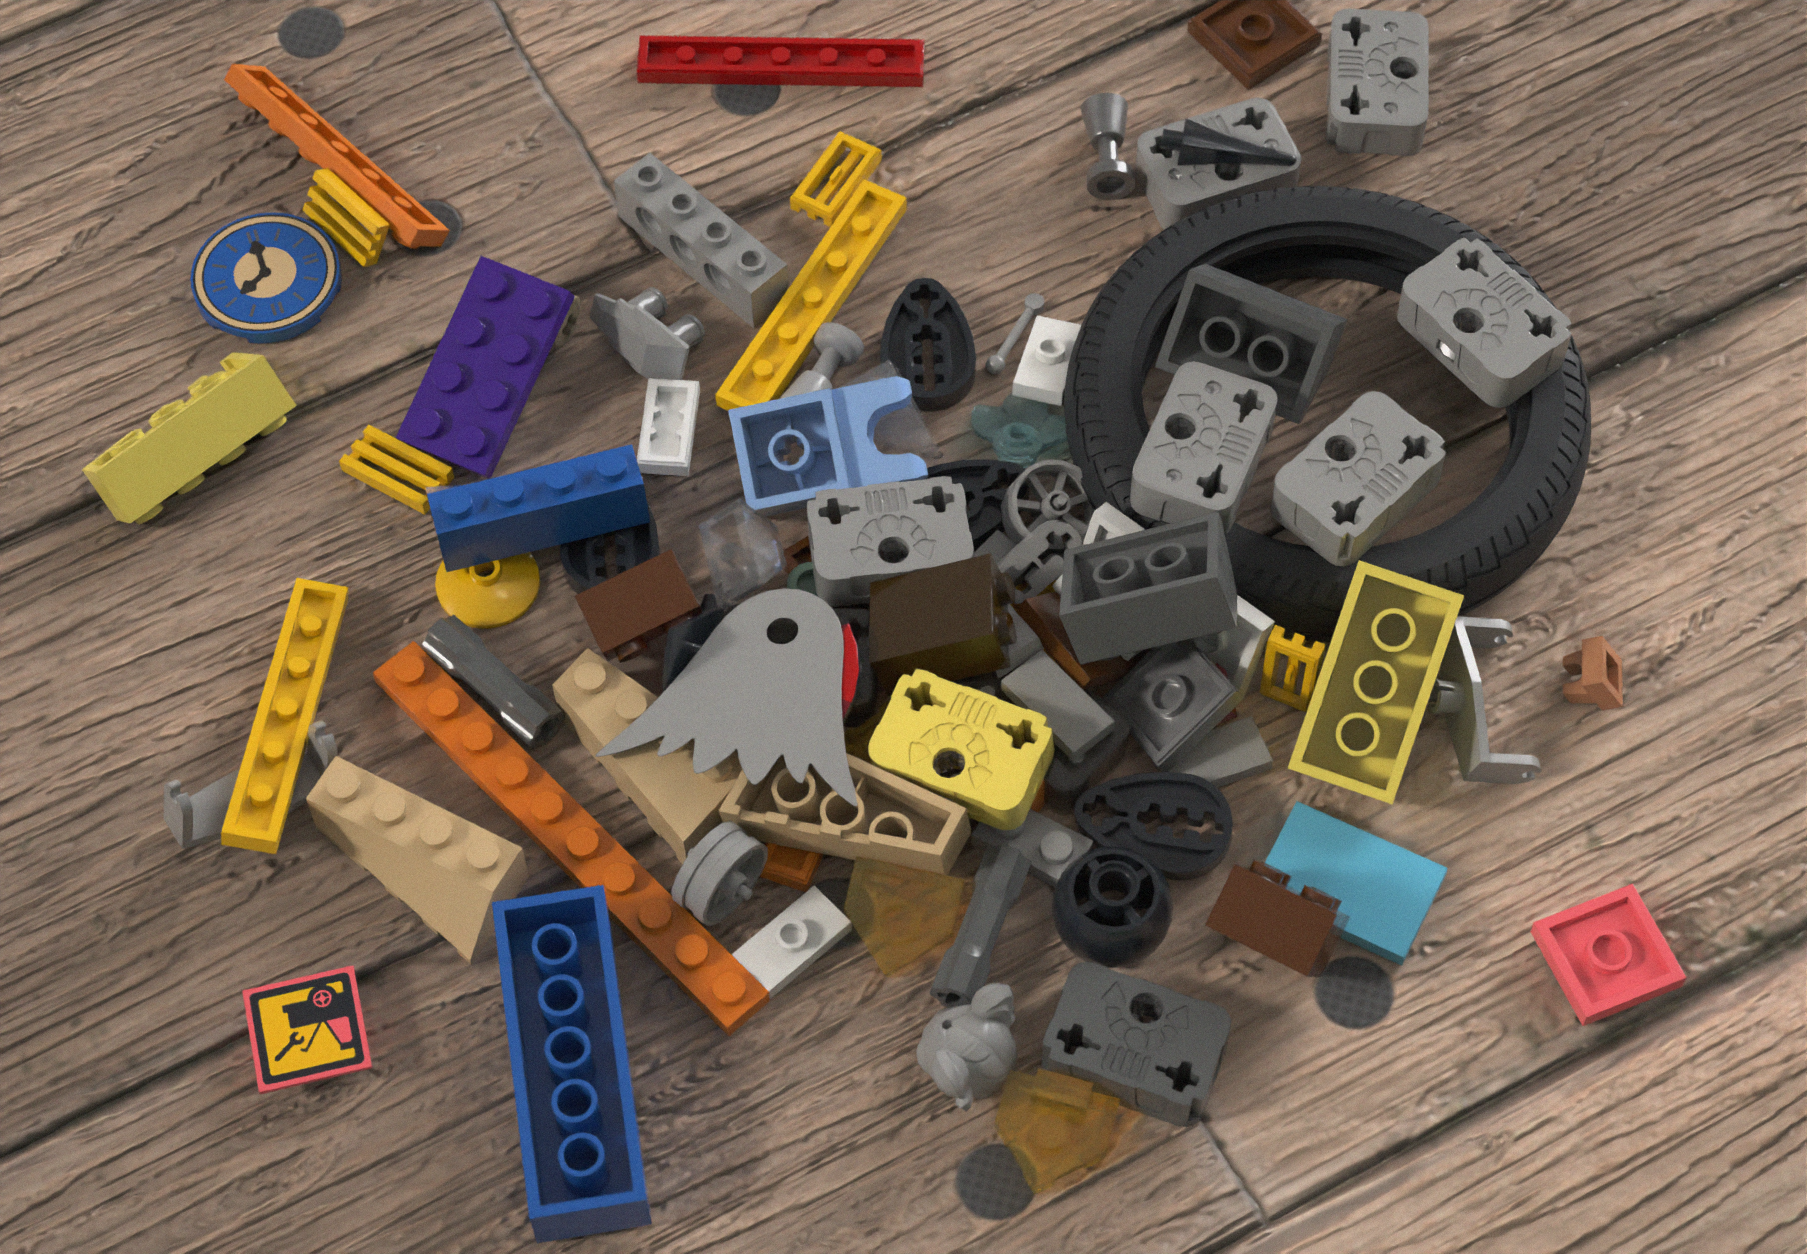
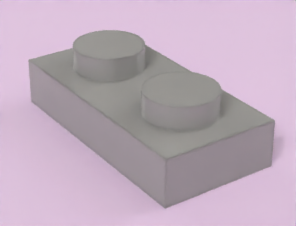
[971,809,1094,887]

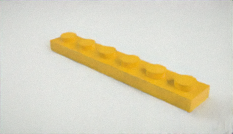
[715,179,907,411]
[221,578,349,854]

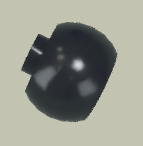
[1051,846,1173,968]

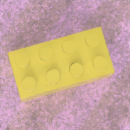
[1288,560,1464,805]

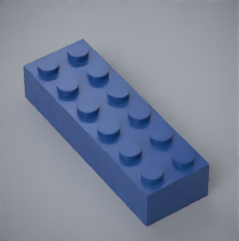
[492,885,652,1243]

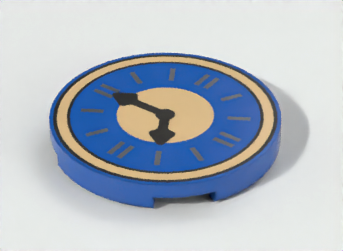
[190,213,342,344]

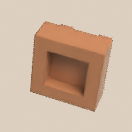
[1563,636,1623,711]

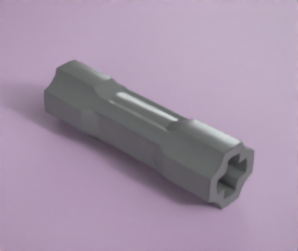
[421,615,565,749]
[930,844,1031,1008]

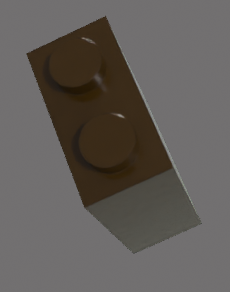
[869,553,1017,696]

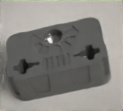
[1041,961,1231,1127]

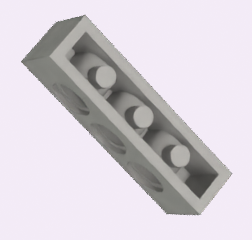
[614,153,789,328]

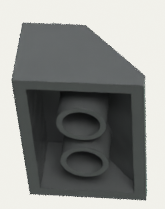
[1155,264,1348,424]
[1059,512,1237,665]

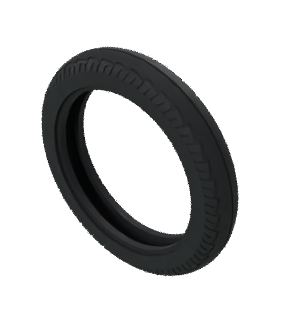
[1064,186,1591,642]

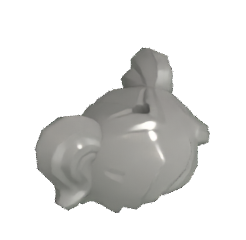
[916,983,1017,1111]

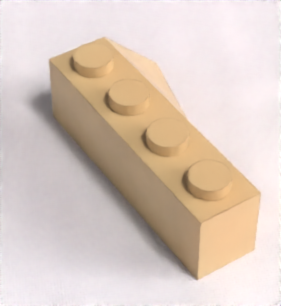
[306,756,529,965]

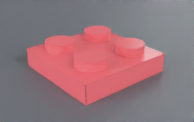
[1530,884,1687,1026]

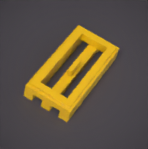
[790,131,882,227]
[302,168,390,267]
[339,424,454,515]
[1259,625,1326,712]

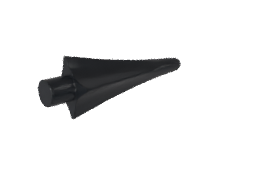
[1160,118,1297,166]

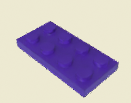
[396,256,575,479]

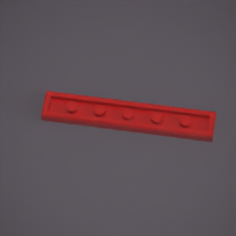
[636,35,925,87]

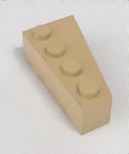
[552,648,742,864]
[719,753,971,879]

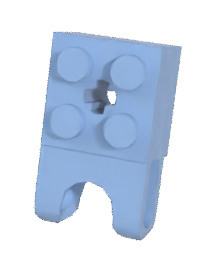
[728,376,928,518]

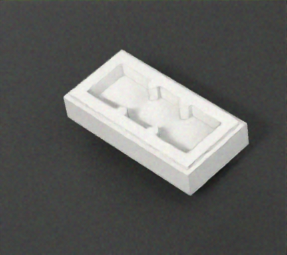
[1012,315,1081,406]
[637,378,700,476]
[732,886,852,999]

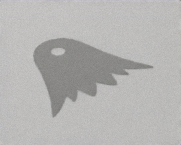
[596,588,857,806]

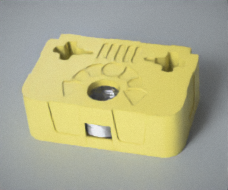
[868,669,1055,831]

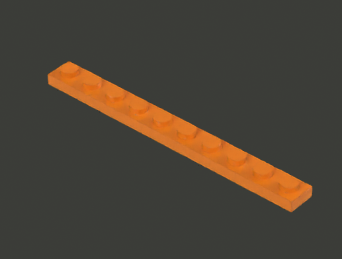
[373,641,770,1036]

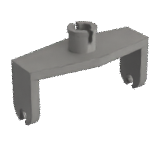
[1427,616,1541,784]
[163,721,338,849]

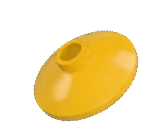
[435,552,540,629]

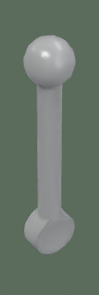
[986,293,1044,375]

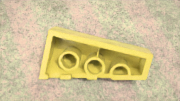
[82,352,297,524]

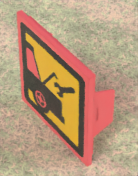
[242,965,373,1094]

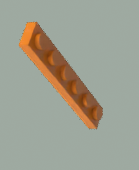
[224,64,450,249]

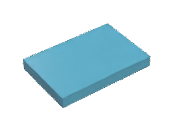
[1265,801,1448,966]

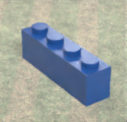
[425,444,650,572]

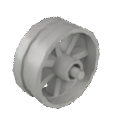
[1001,460,1095,559]
[672,821,768,926]

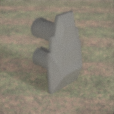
[590,287,705,380]

